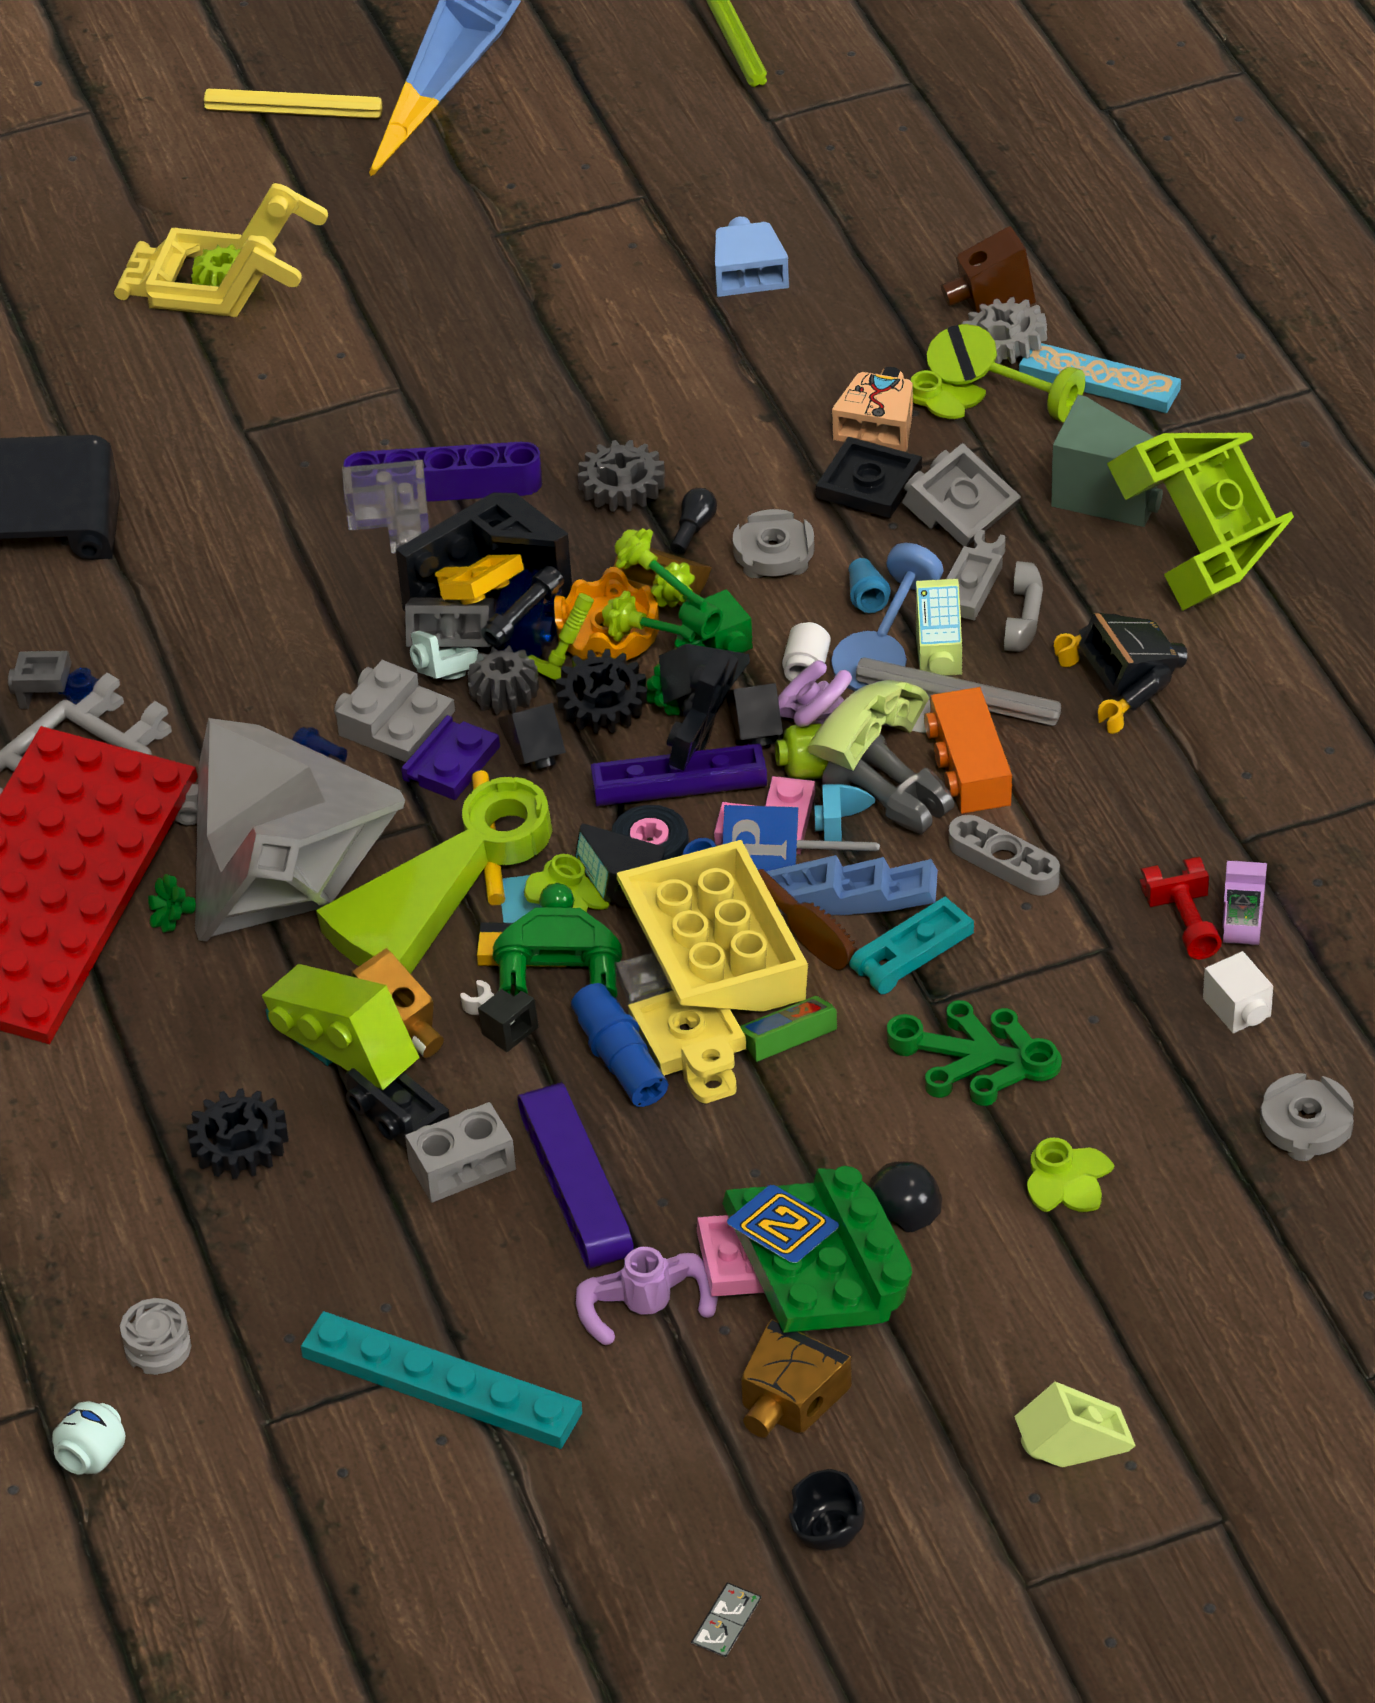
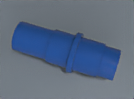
[571,983,669,1107]

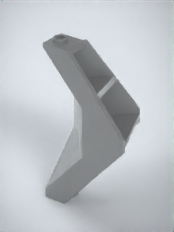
[195,718,405,941]

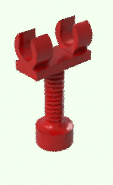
[1140,856,1222,960]

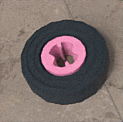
[612,805,689,860]

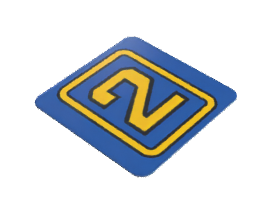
[727,1185,839,1263]

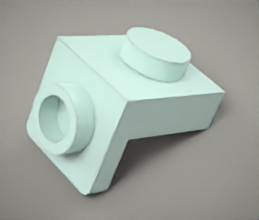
[410,630,478,680]

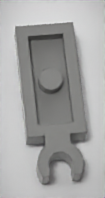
[946,530,1006,620]

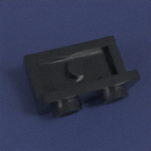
[345,1068,450,1150]

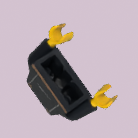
[1054,613,1187,734]

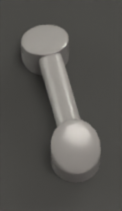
[1004,561,1043,652]

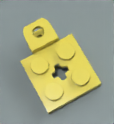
[628,990,746,1104]

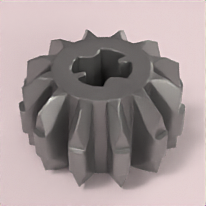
[468,645,539,715]

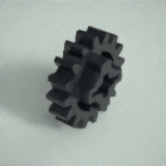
[556,649,647,734]
[187,1088,289,1179]

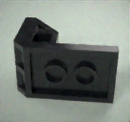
[396,492,572,611]

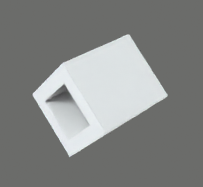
[1203,951,1273,1033]

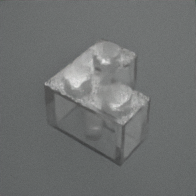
[342,460,430,553]

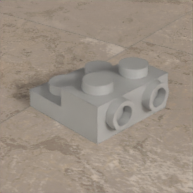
[902,443,1021,547]
[334,660,455,762]

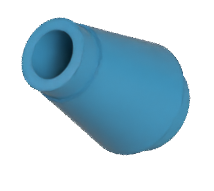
[848,558,891,613]

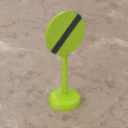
[927,324,1086,422]

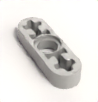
[949,815,1060,896]

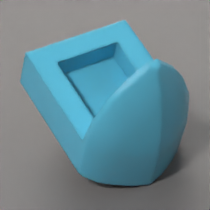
[814,784,875,841]

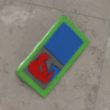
[740,996,837,1062]

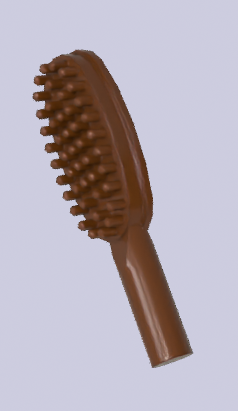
[758,869,857,970]

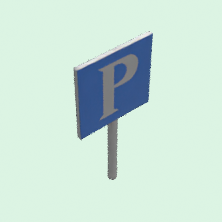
[722,805,880,871]

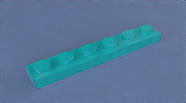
[301,1311,583,1449]

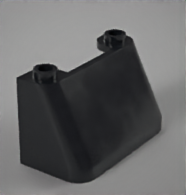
[0,435,120,560]

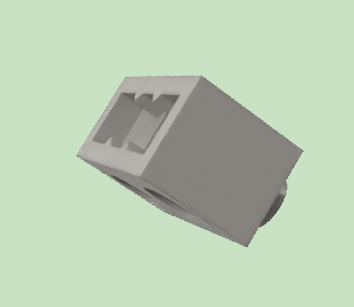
[405,1102,516,1203]

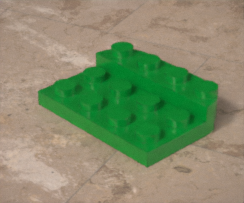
[722,1166,912,1333]

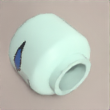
[52,1401,126,1475]

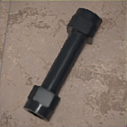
[481,566,564,648]

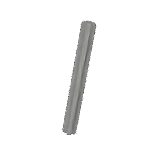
[856,657,1061,726]

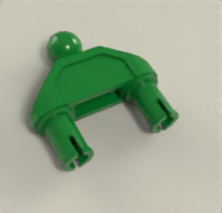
[493,883,622,998]

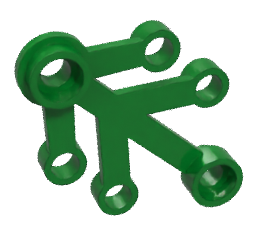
[887,1000,1062,1106]

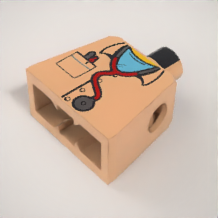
[832,367,913,452]

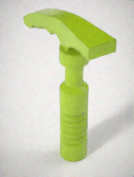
[528,593,594,680]

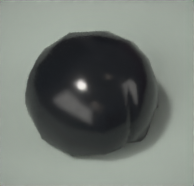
[868,1161,942,1232]
[789,1469,865,1551]

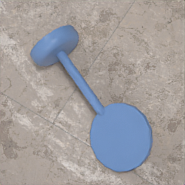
[831,543,944,691]

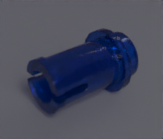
[292,727,347,762]

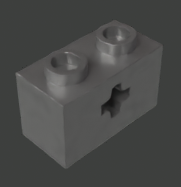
[405,598,494,647]

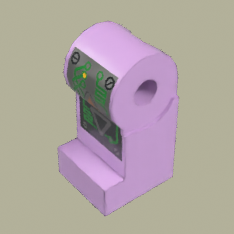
[1222,861,1267,945]

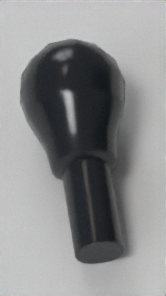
[670,487,717,555]

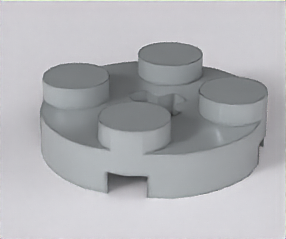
[733,509,815,578]
[1260,1073,1354,1161]

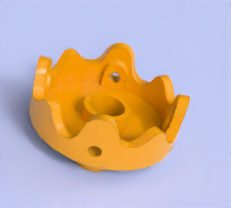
[554,567,659,661]

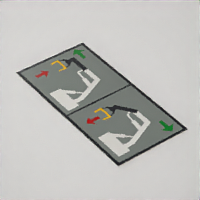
[691,1582,762,1657]

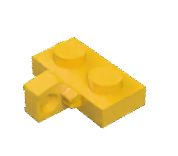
[435,554,524,605]

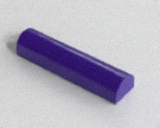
[591,744,767,807]

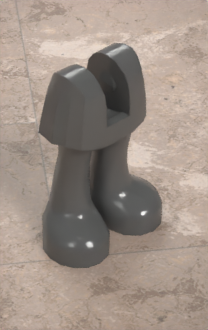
[822,734,955,835]

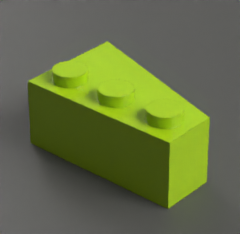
[262,964,420,1090]

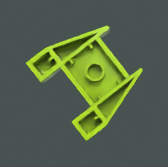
[1107,433,1294,611]

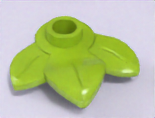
[911,370,986,419]
[524,854,609,912]
[1027,1138,1114,1212]

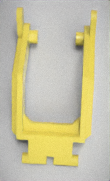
[114,183,328,317]

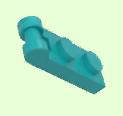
[849,896,974,994]

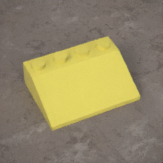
[617,840,808,1012]

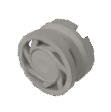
[120,1298,192,1375]

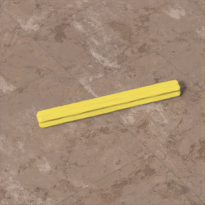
[204,88,383,119]

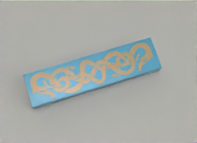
[1019,343,1181,413]

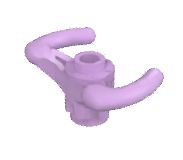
[778,660,852,727]
[576,1247,718,1346]

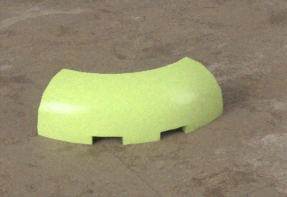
[808,680,929,771]

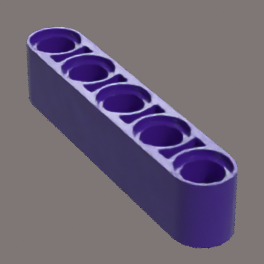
[343,442,542,505]
[517,1082,634,1270]

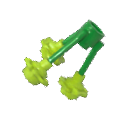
[602,528,723,642]

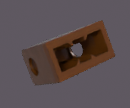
[941,226,1036,313]

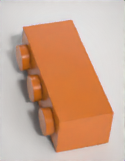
[924,687,1012,814]

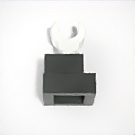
[460,980,539,1052]

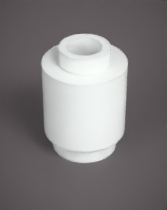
[782,622,831,681]

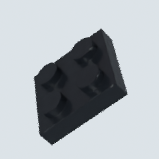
[816,437,922,518]

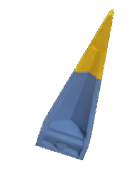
[369,0,521,176]

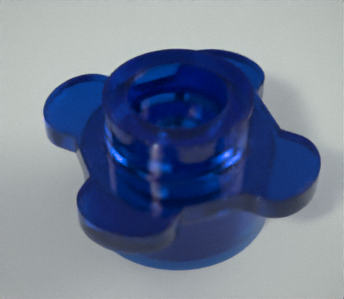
[57,667,99,704]

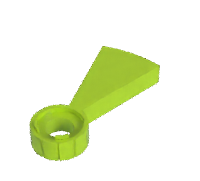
[316,777,552,974]

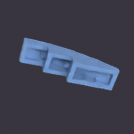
[766,855,938,915]

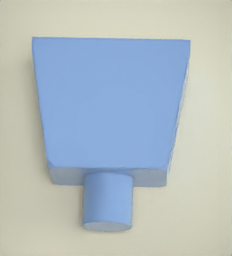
[715,217,789,297]

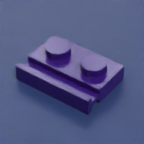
[402,715,500,800]

